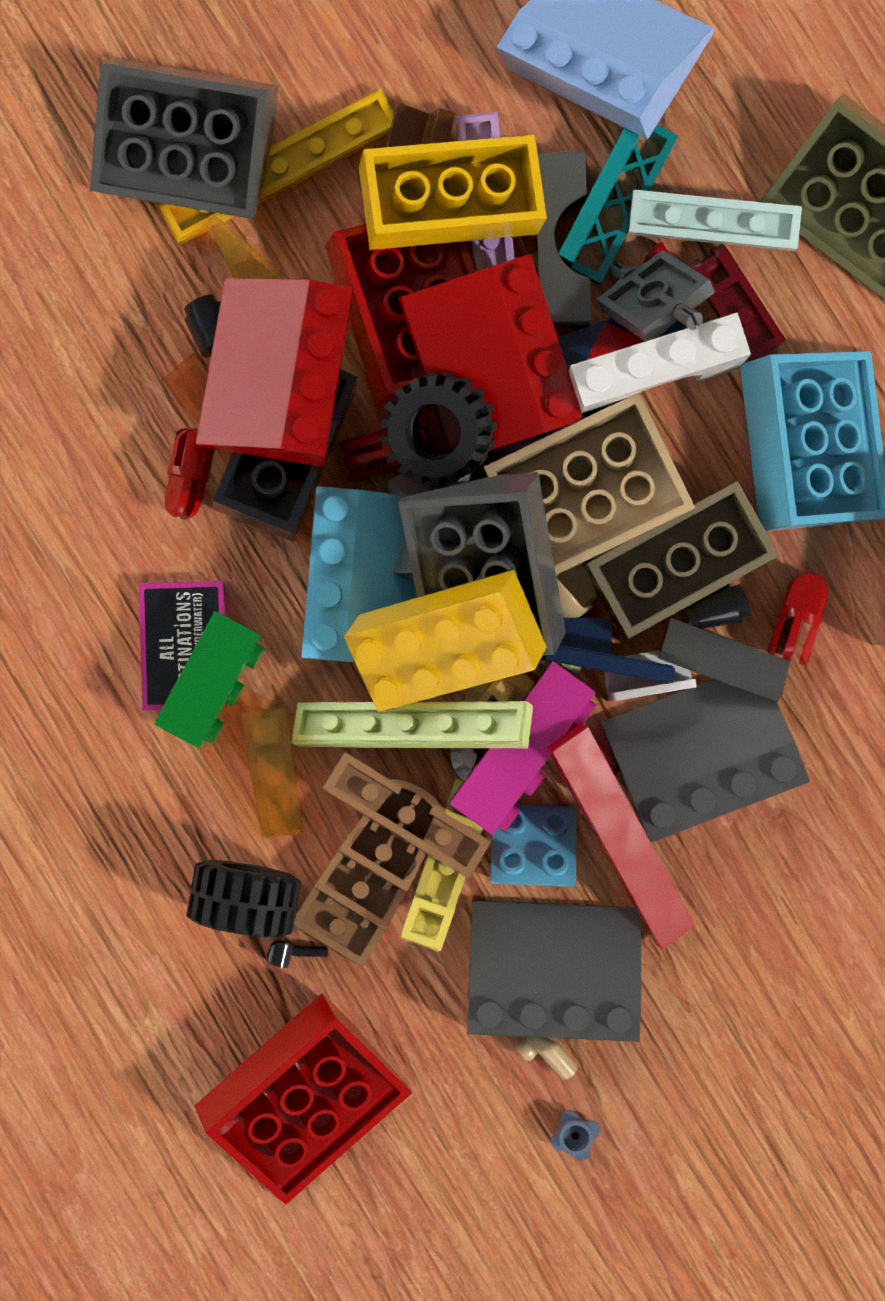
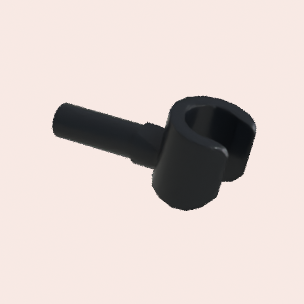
[266,940,328,968]

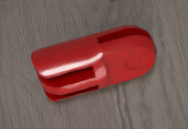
[339,423,434,482]
[165,428,215,520]
[767,571,829,666]

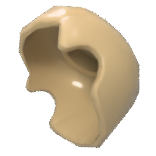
[556,564,597,618]

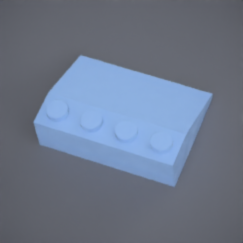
[496,0,715,139]

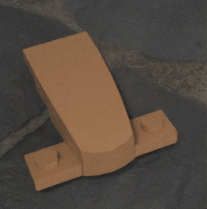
[294,752,491,968]

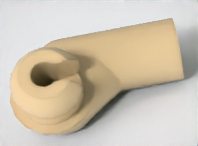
[515,1037,578,1080]

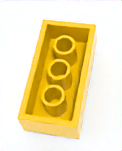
[359,135,547,250]
[344,570,547,712]

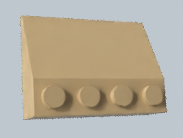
[484,393,695,575]

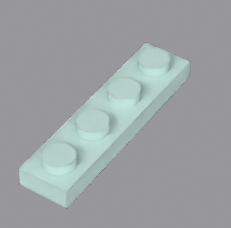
[628,190,802,251]

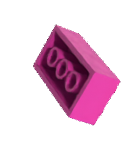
[450,661,597,835]

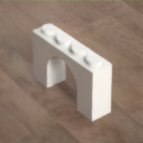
[568,313,751,419]

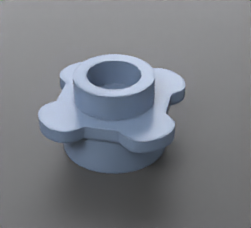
[551,1110,600,1160]

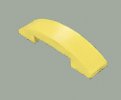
[400,778,483,952]

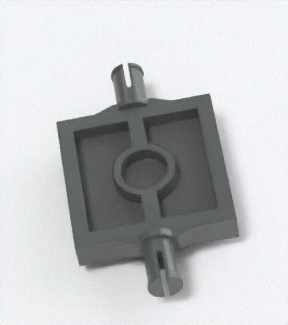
[597,250,715,342]

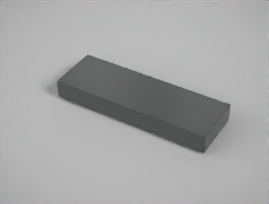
[658,618,790,702]

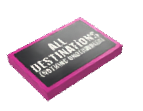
[139,581,228,710]

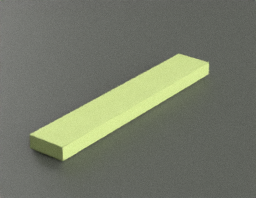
[291,701,533,749]

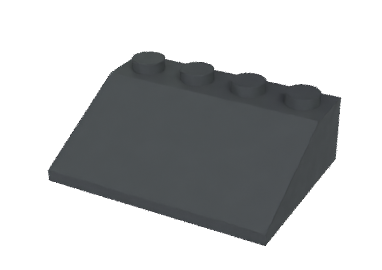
[90,58,279,219]
[398,472,566,656]
[600,679,810,842]
[467,900,641,1042]

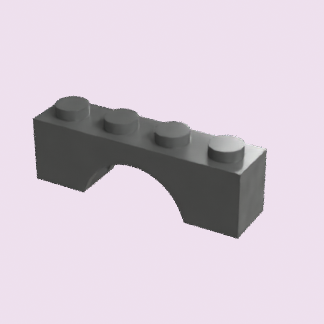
[528,152,591,329]

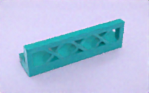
[558,125,678,285]

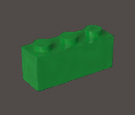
[154,611,265,749]

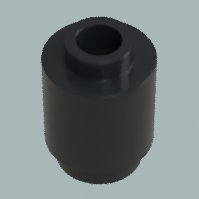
[184,294,221,358]

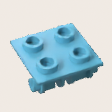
[490,804,577,887]

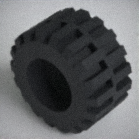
[380,371,497,486]
[186,860,301,938]

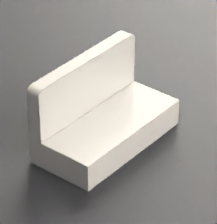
[604,650,697,702]

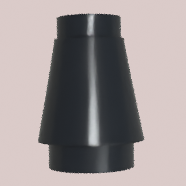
[686,583,751,629]

